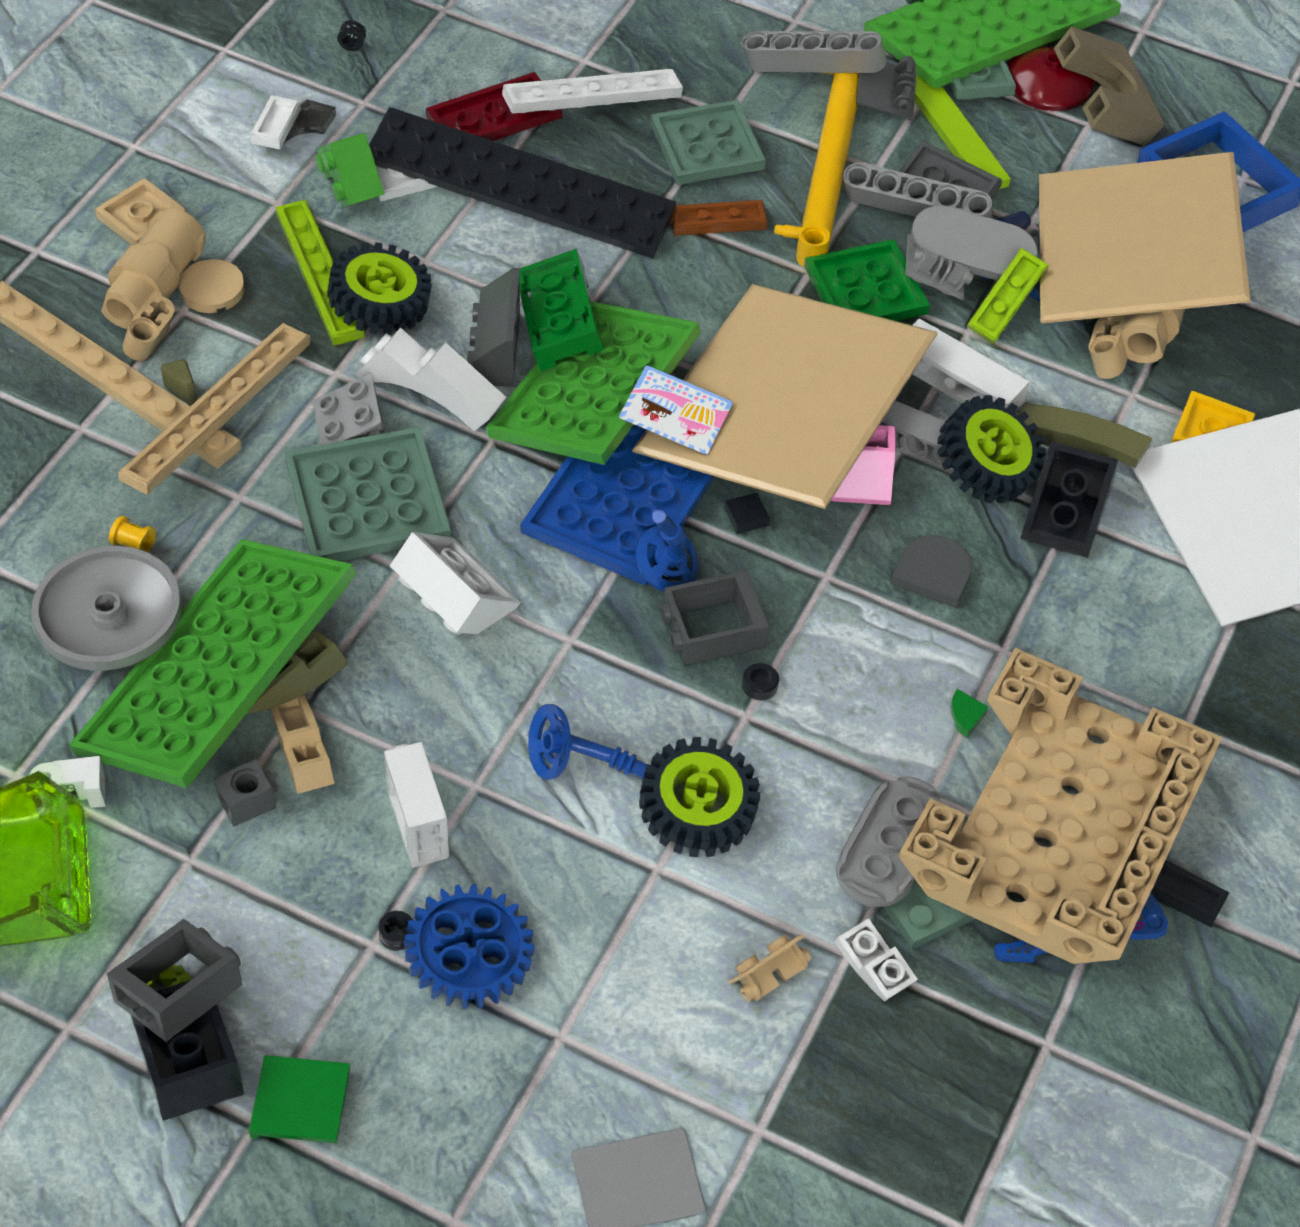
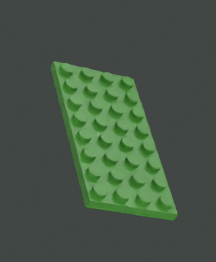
[864,0,1121,89]
[69,539,357,788]

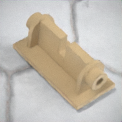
[728,934,812,1002]

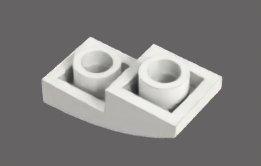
[834,918,918,1001]

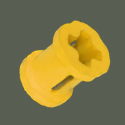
[108,516,157,553]

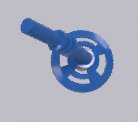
[635,510,699,592]
[528,704,648,780]

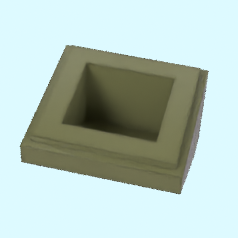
[161,359,197,406]

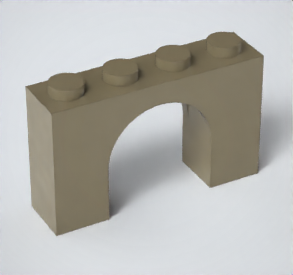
[1054,26,1165,146]

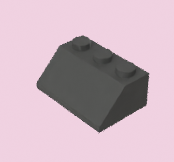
[467,268,520,387]

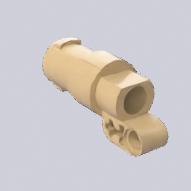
[101,208,206,361]
[1089,309,1185,379]

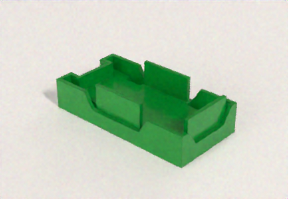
[520,249,604,372]

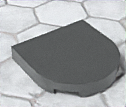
[890,535,972,608]

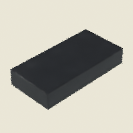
[1151,860,1230,927]

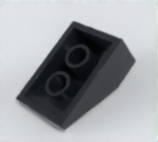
[1020,441,1118,558]
[131,980,244,1121]

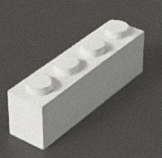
[912,319,1030,413]

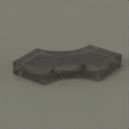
[282,99,336,146]

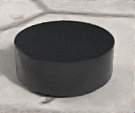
[742,663,779,700]

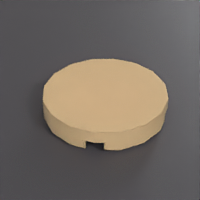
[179,259,245,314]

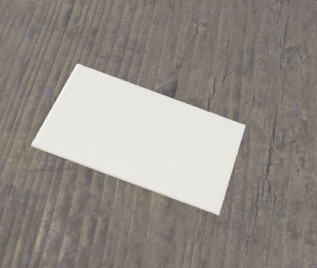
[1131,409,1300,627]

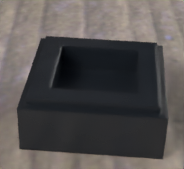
[724,493,770,534]

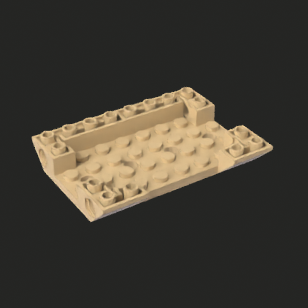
[898,647,1223,964]

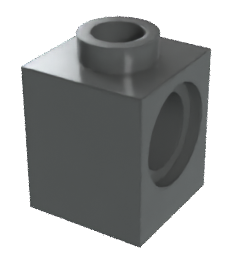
[214,760,278,827]

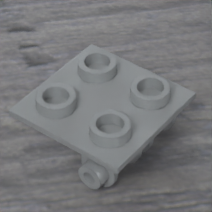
[906,234,974,300]
[312,372,384,445]

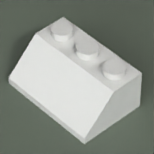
[390,532,521,635]

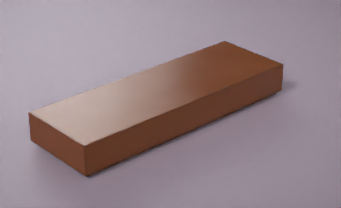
[671,200,768,236]

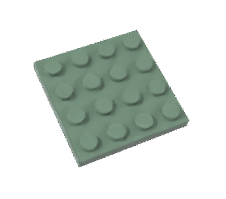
[285,427,451,561]

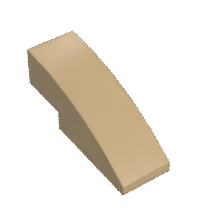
[269,694,334,794]

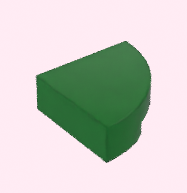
[950,688,988,738]

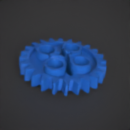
[404,884,534,1009]

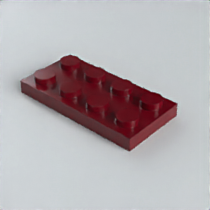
[426,72,562,141]

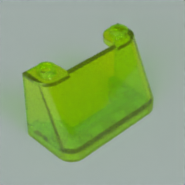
[0,771,91,947]

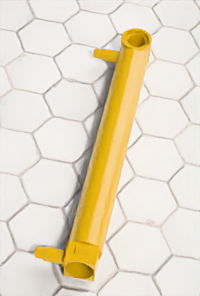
[774,73,859,267]

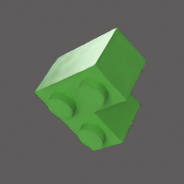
[315,133,385,207]

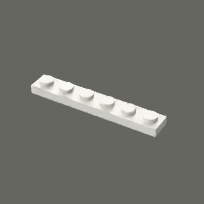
[502,69,683,114]

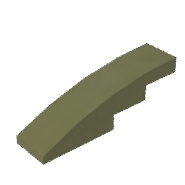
[1017,403,1152,468]

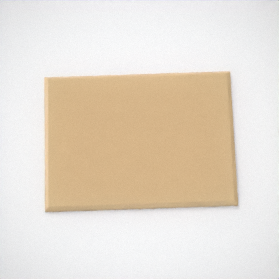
[1039,152,1251,324]
[632,284,938,509]

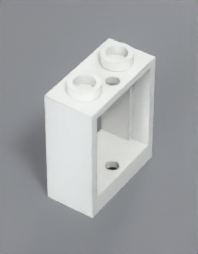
[384,742,449,868]

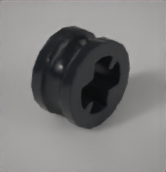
[337,20,367,51]
[378,910,413,951]

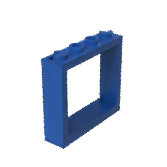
[1137,111,1300,232]

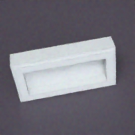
[250,95,301,149]

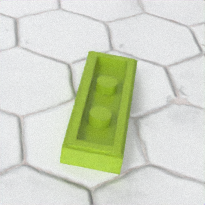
[967,247,1049,345]

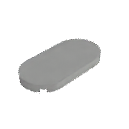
[911,205,1037,281]
[836,777,942,907]

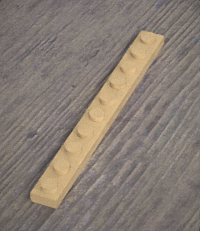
[0,281,242,469]

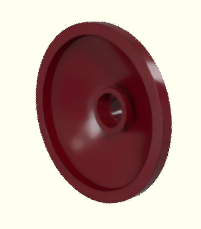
[1007,47,1094,111]

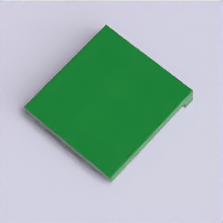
[249,1055,351,1144]

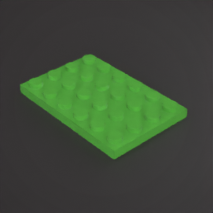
[486,301,701,465]

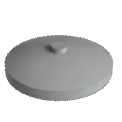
[31,546,182,671]

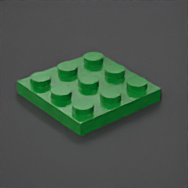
[804,239,930,321]

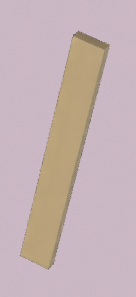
[118,323,310,495]

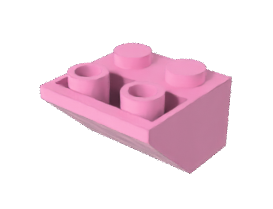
[831,425,895,505]

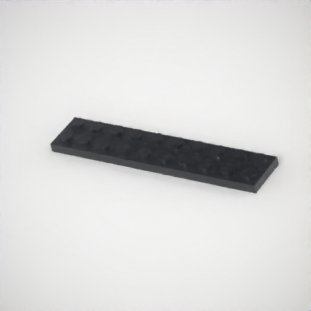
[369,107,676,259]

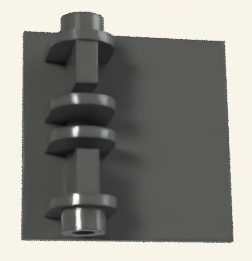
[856,56,917,120]

